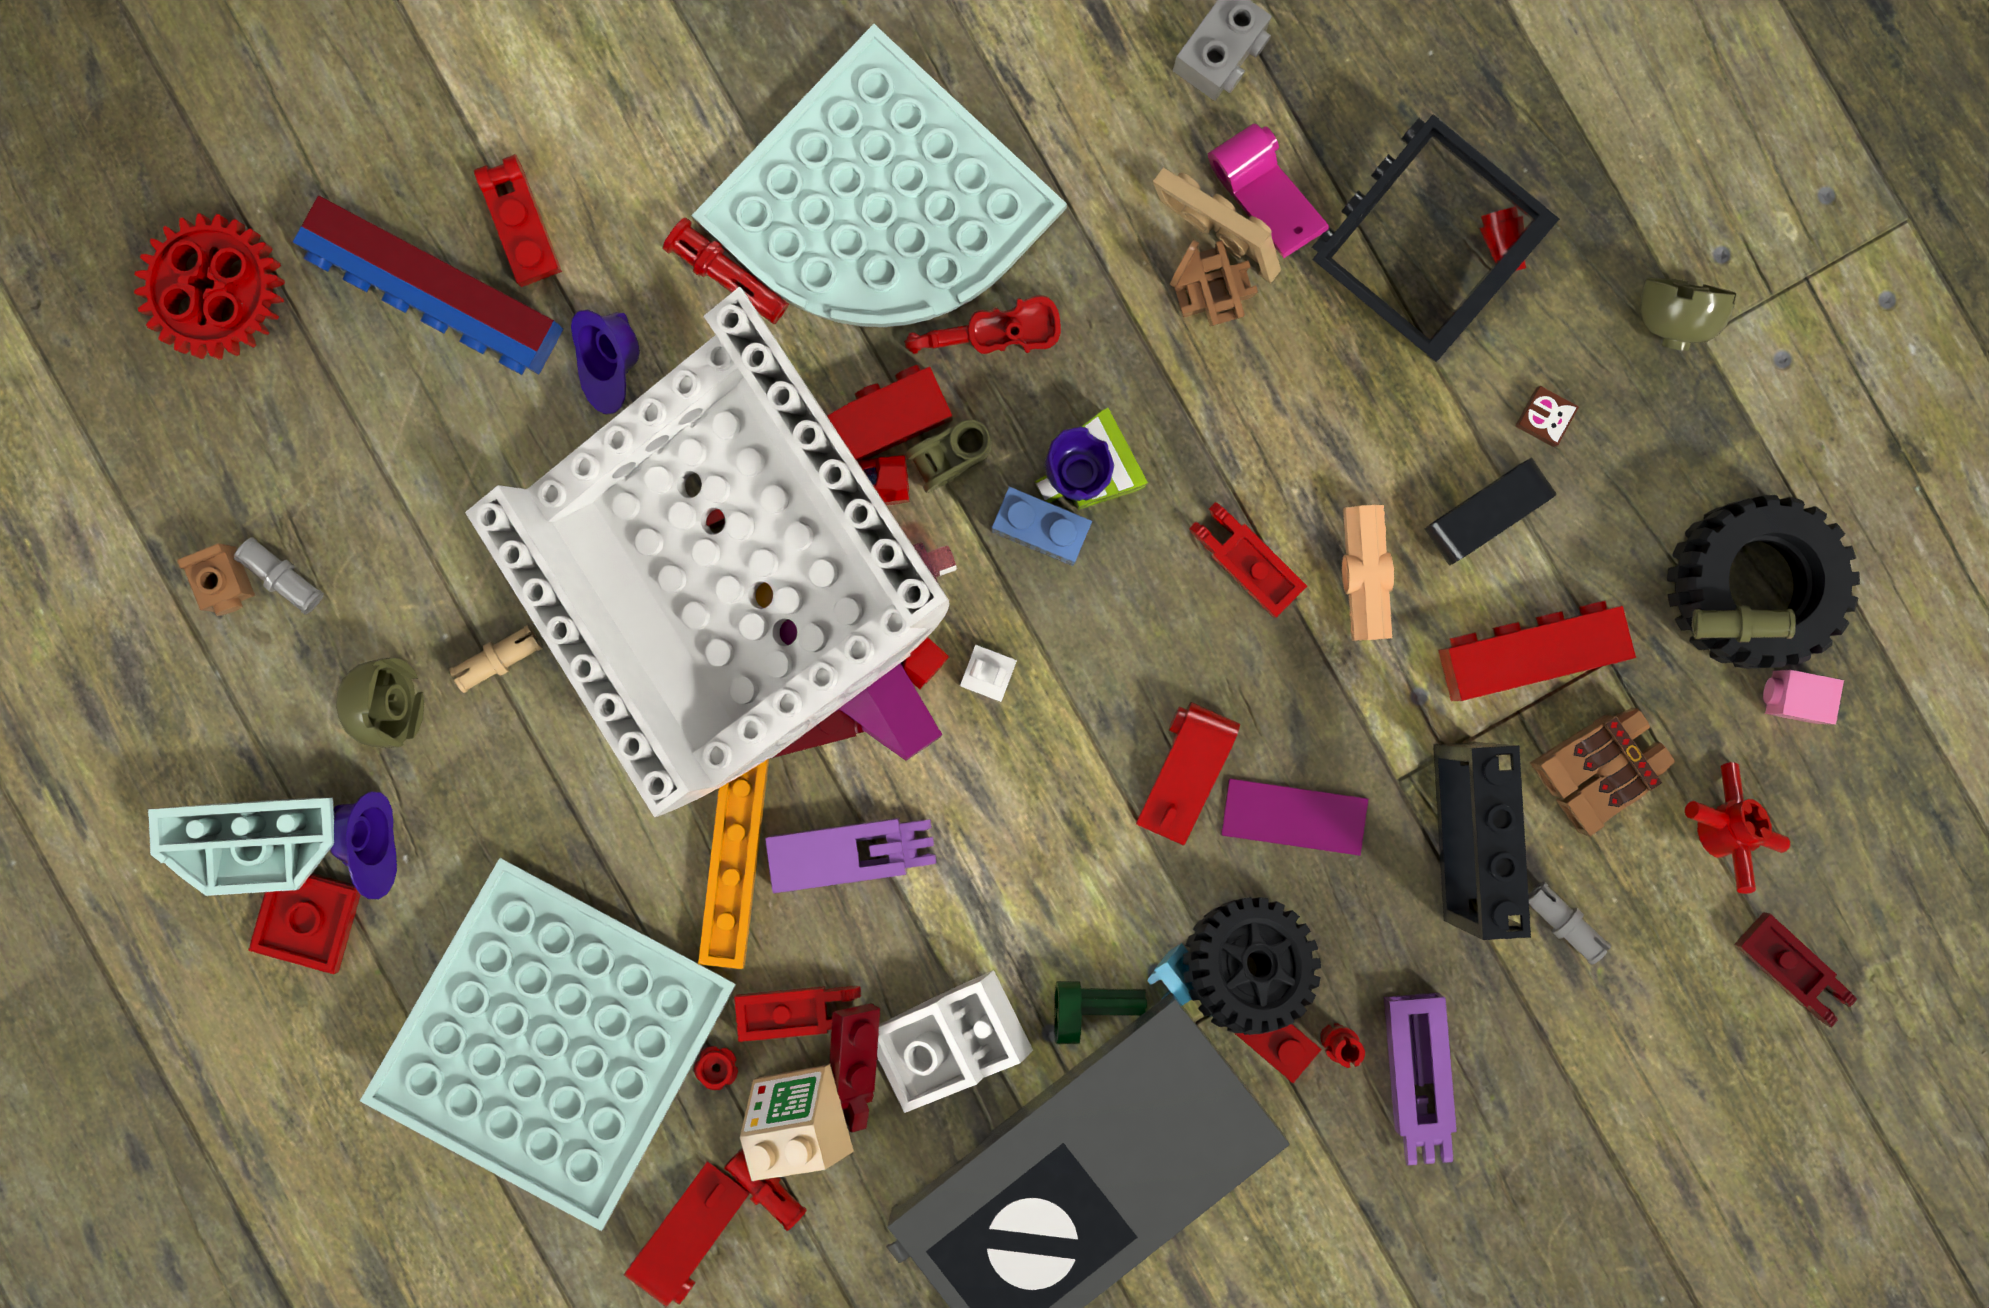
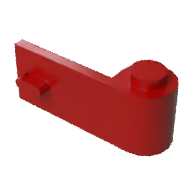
[1136,702,1240,846]
[623,1161,750,1307]

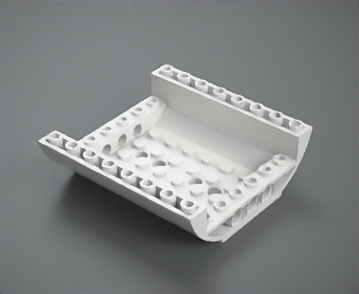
[465,287,949,817]

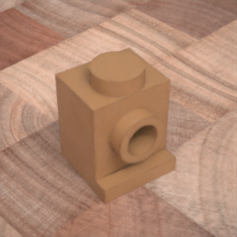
[177,543,255,616]

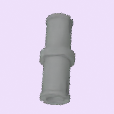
[234,537,324,615]
[1528,882,1611,965]

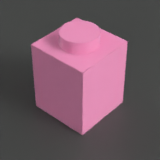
[1763,670,1844,725]

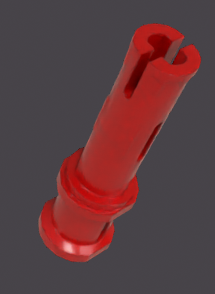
[662,217,789,324]

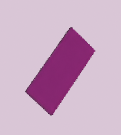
[1221,779,1369,856]

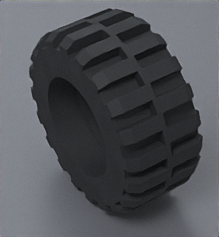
[1667,495,1860,669]

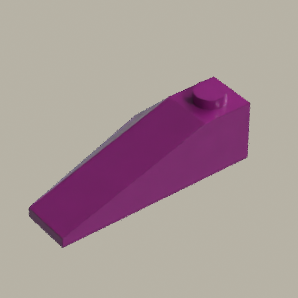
[780,619,942,761]

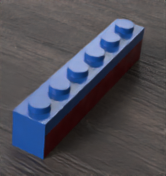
[293,195,564,375]

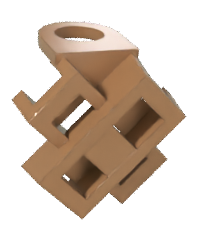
[1170,239,1258,327]

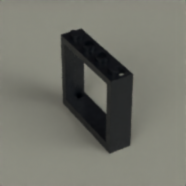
[1312,114,1560,362]
[1433,742,1531,940]

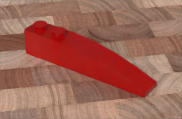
[706,365,953,529]

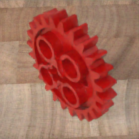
[134,213,285,360]

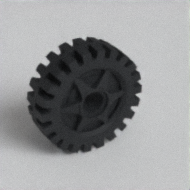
[1183,897,1321,1035]

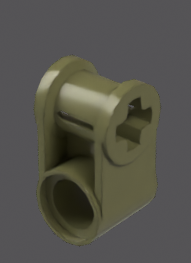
[904,420,992,493]

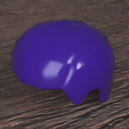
[1044,427,1115,501]

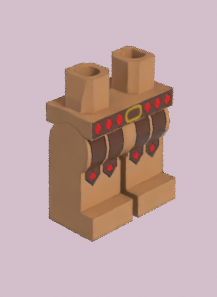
[1530,708,1675,837]

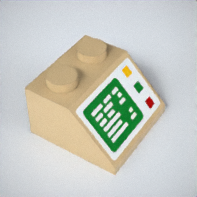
[740,1064,854,1181]

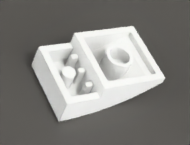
[877,970,1033,1113]

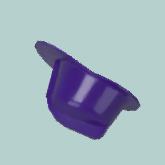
[571,309,640,414]
[330,791,397,899]

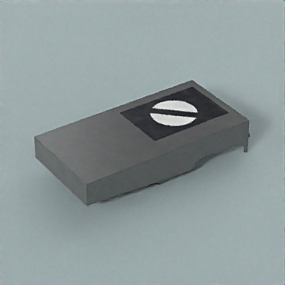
[886,993,1290,1308]

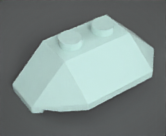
[148,798,334,896]

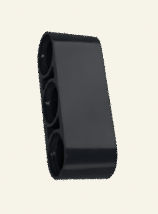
[1424,457,1557,566]

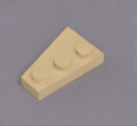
[1153,167,1281,284]

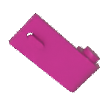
[1208,123,1329,258]

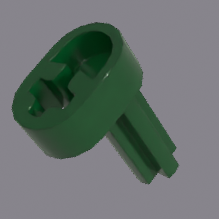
[1054,981,1147,1044]

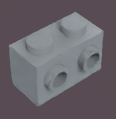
[1173,0,1272,101]

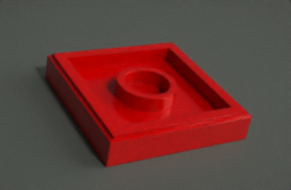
[248,873,361,975]

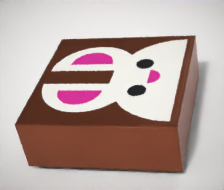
[1515,386,1579,447]

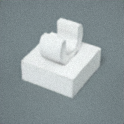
[960,645,1017,702]

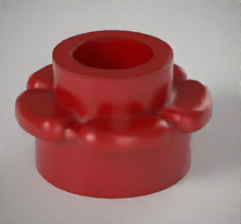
[694,1046,738,1090]

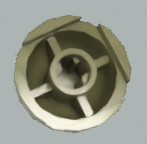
[1640,277,1737,351]
[336,658,424,748]

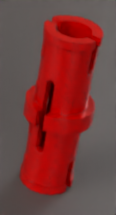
[1320,1023,1365,1068]
[723,1148,807,1231]

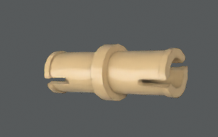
[449,624,543,693]

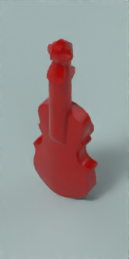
[904,295,1061,354]

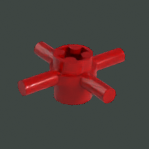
[1684,762,1790,894]

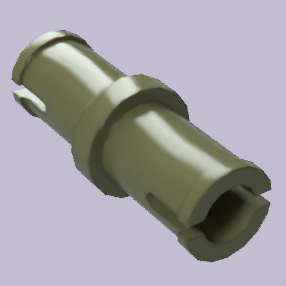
[1692,605,1796,642]

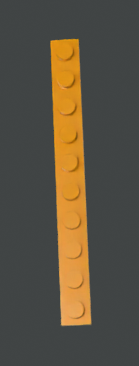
[698,582,784,969]

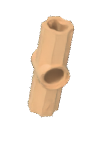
[1342,505,1394,641]

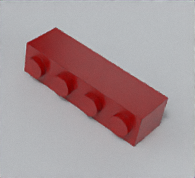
[1438,600,1636,701]

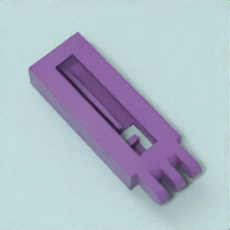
[765,818,937,893]
[1384,993,1457,1166]

